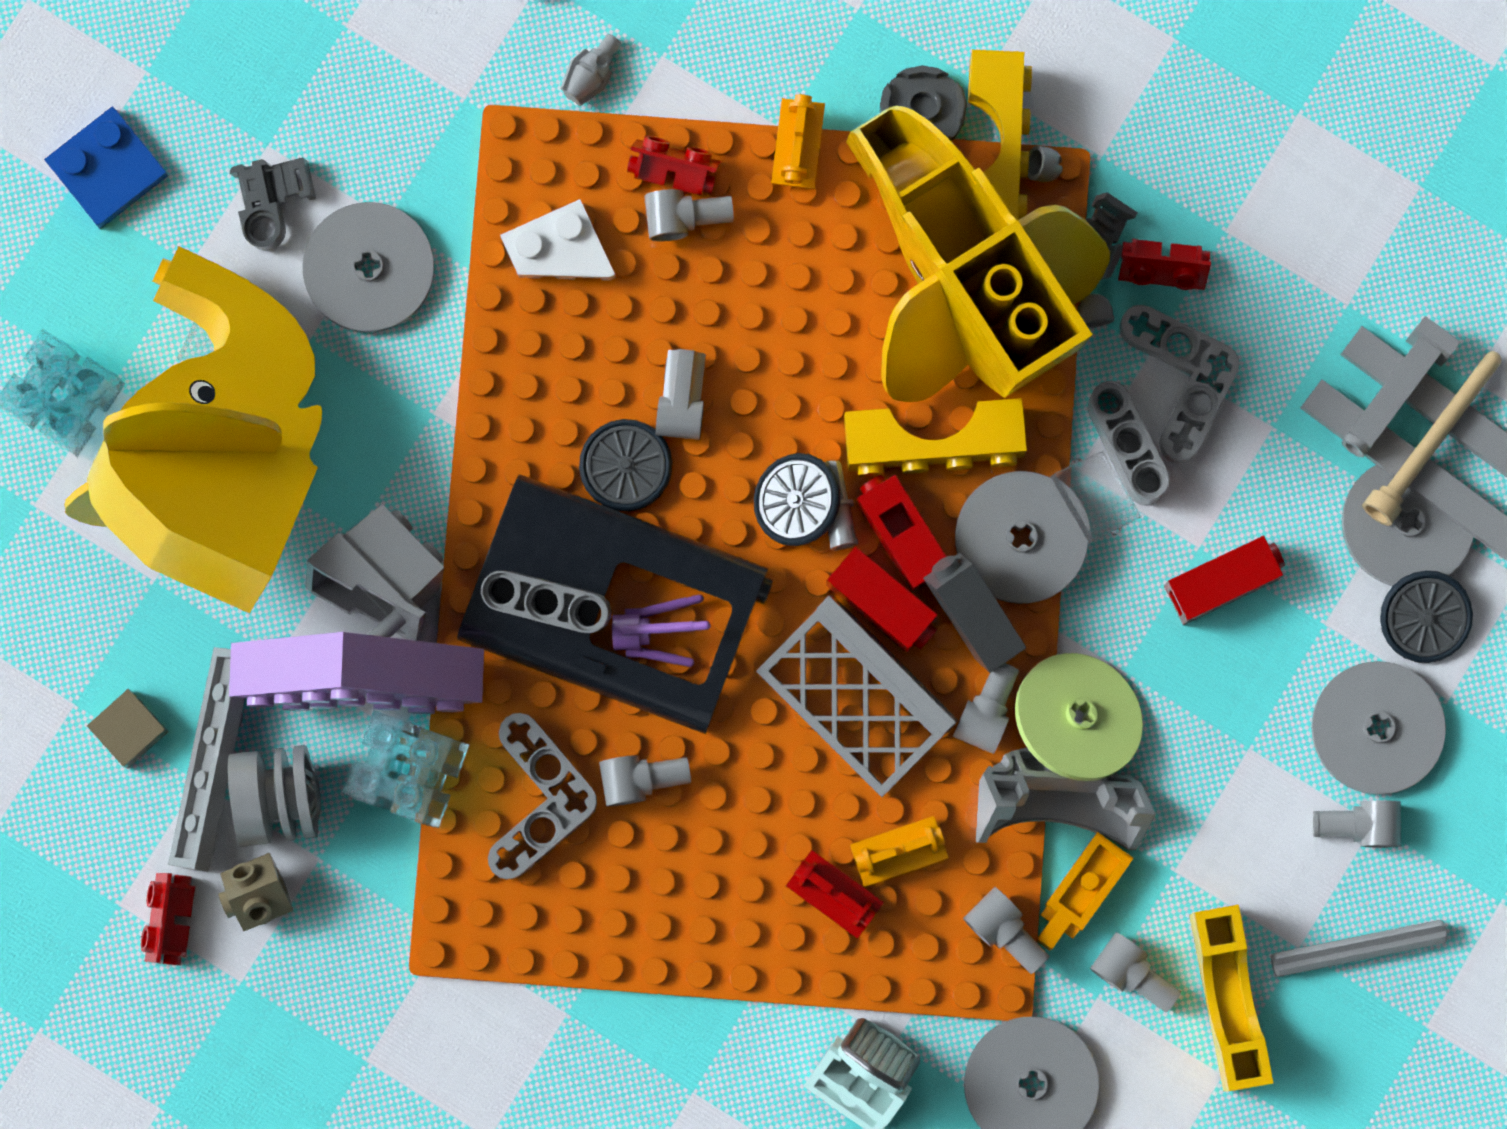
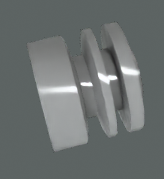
[228,745,321,847]

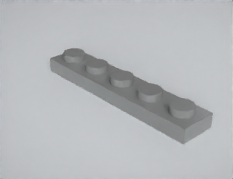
[168,647,245,872]

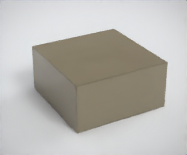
[87,689,169,769]

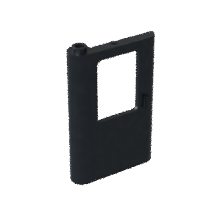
[457,474,774,735]

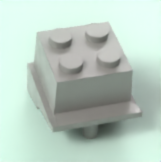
[305,504,444,641]

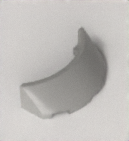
[976,748,1156,850]

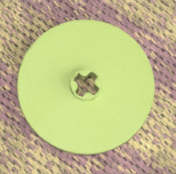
[1015,653,1143,781]

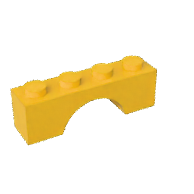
[968,49,1032,220]
[844,398,1027,477]
[1189,904,1274,1092]

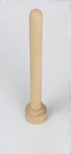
[1362,351,1502,526]

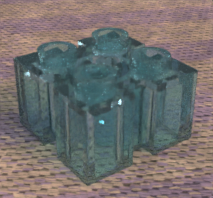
[0,329,125,457]
[342,710,469,828]

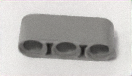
[1087,381,1170,505]
[481,571,612,633]

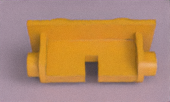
[771,94,825,189]
[850,816,949,887]

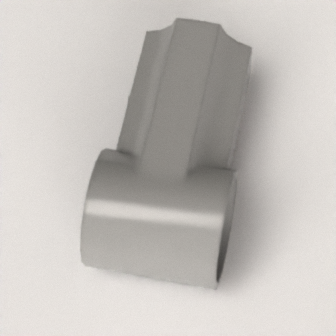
[655,349,706,440]

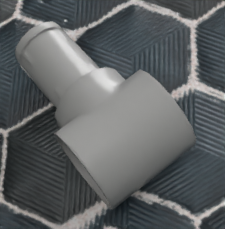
[644,189,734,242]
[953,663,1019,754]
[599,755,691,807]
[1313,800,1401,848]
[963,887,1050,974]
[1090,932,1181,1012]

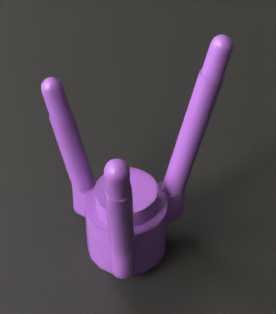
[612,594,711,667]

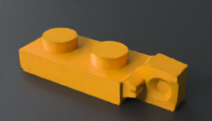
[1037,832,1134,951]

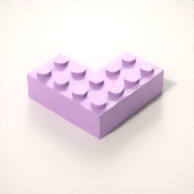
[229,632,484,714]

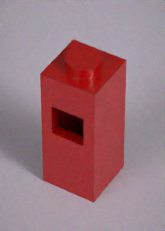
[856,475,946,593]
[1164,535,1285,625]
[826,546,937,653]

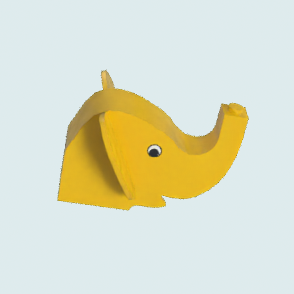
[846,106,1110,402]
[64,246,322,614]

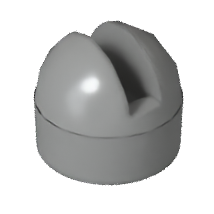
[1028,145,1063,182]
[1078,294,1114,328]

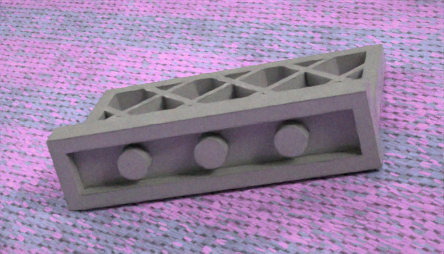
[756,595,959,797]

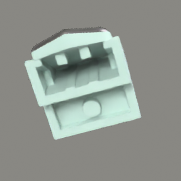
[803,1018,920,1129]

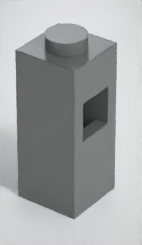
[923,553,1026,673]

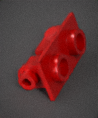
[627,136,721,196]
[1118,238,1211,290]
[786,850,884,939]
[140,873,196,966]

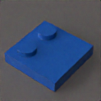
[44,106,168,229]

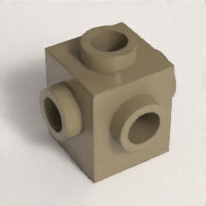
[218,853,294,931]

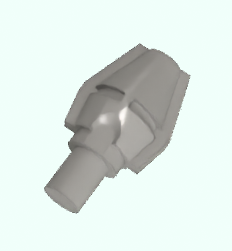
[560,34,621,106]

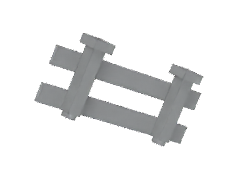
[1300,316,1507,561]

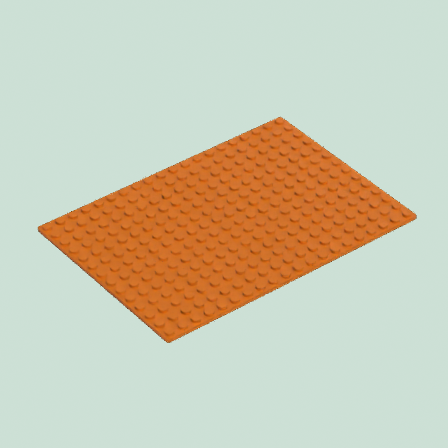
[409,105,1090,1021]

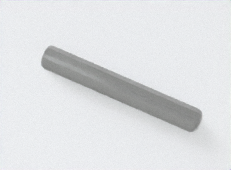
[1271,920,1447,977]

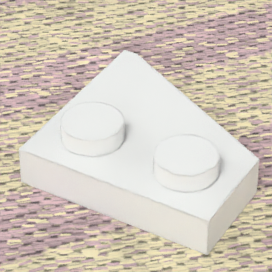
[500,199,616,281]

